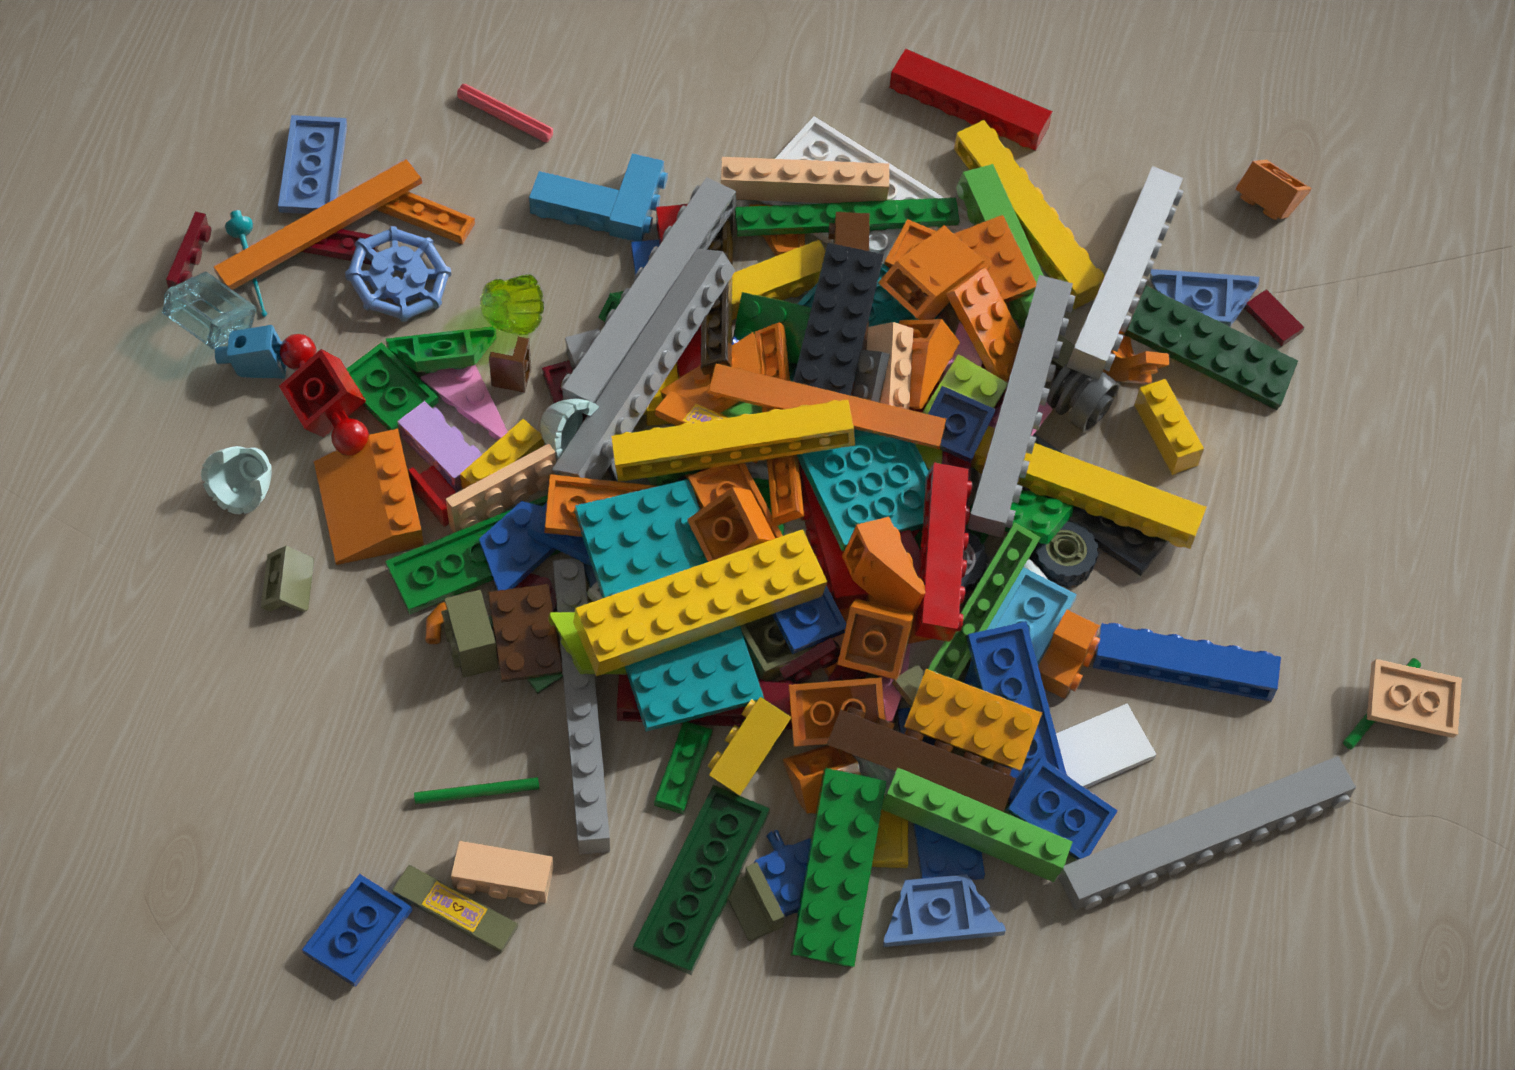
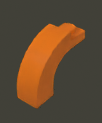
[1103,331,1169,384]

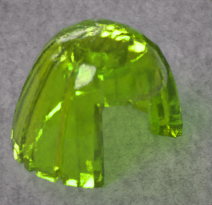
[480,274,544,336]

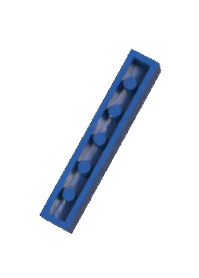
[1093,623,1281,702]

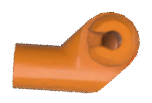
[425,602,446,644]

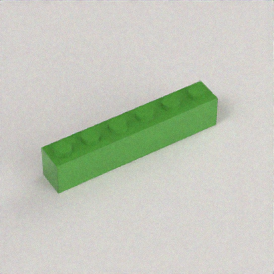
[956,164,1044,329]
[928,523,1041,680]
[882,768,1073,882]

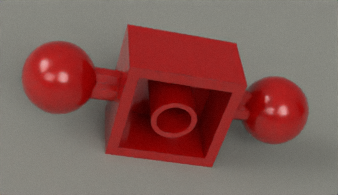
[279,334,369,456]

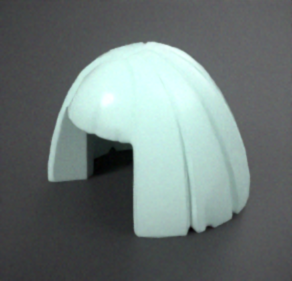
[540,399,599,460]
[201,446,272,514]

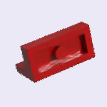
[408,465,456,527]

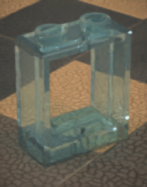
[162,271,257,349]

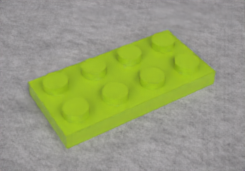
[915,354,1008,470]

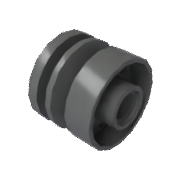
[1046,363,1120,432]

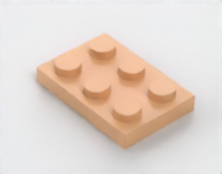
[1367,659,1462,738]

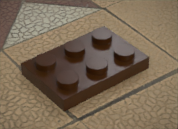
[488,584,563,683]

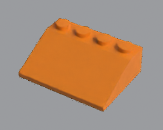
[314,429,424,565]

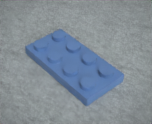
[278,115,347,214]

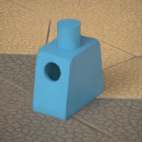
[215,325,287,379]

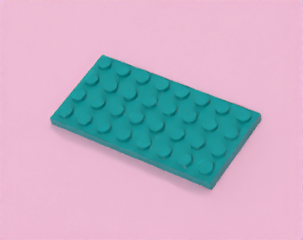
[574,480,764,732]

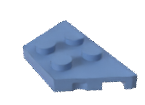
[1150,269,1259,327]
[883,874,1006,947]

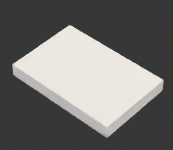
[1056,704,1156,788]

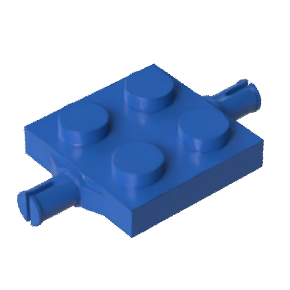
[754,830,811,917]

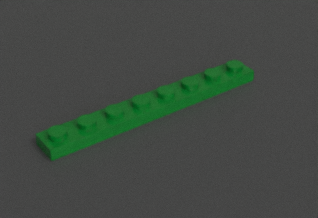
[735,198,960,237]

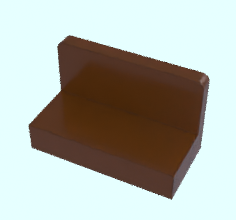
[489,336,532,393]

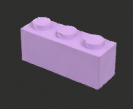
[398,401,482,492]

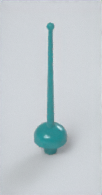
[225,210,267,317]

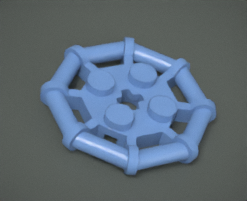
[345,226,451,322]

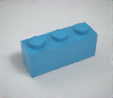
[609,153,668,242]
[529,171,619,232]

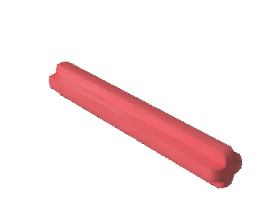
[457,84,553,142]

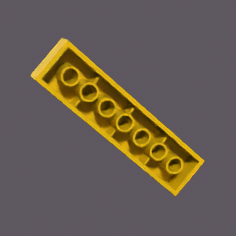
[573,529,827,676]

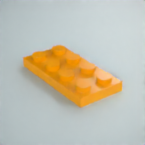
[904,669,1042,772]

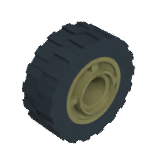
[1030,521,1099,588]

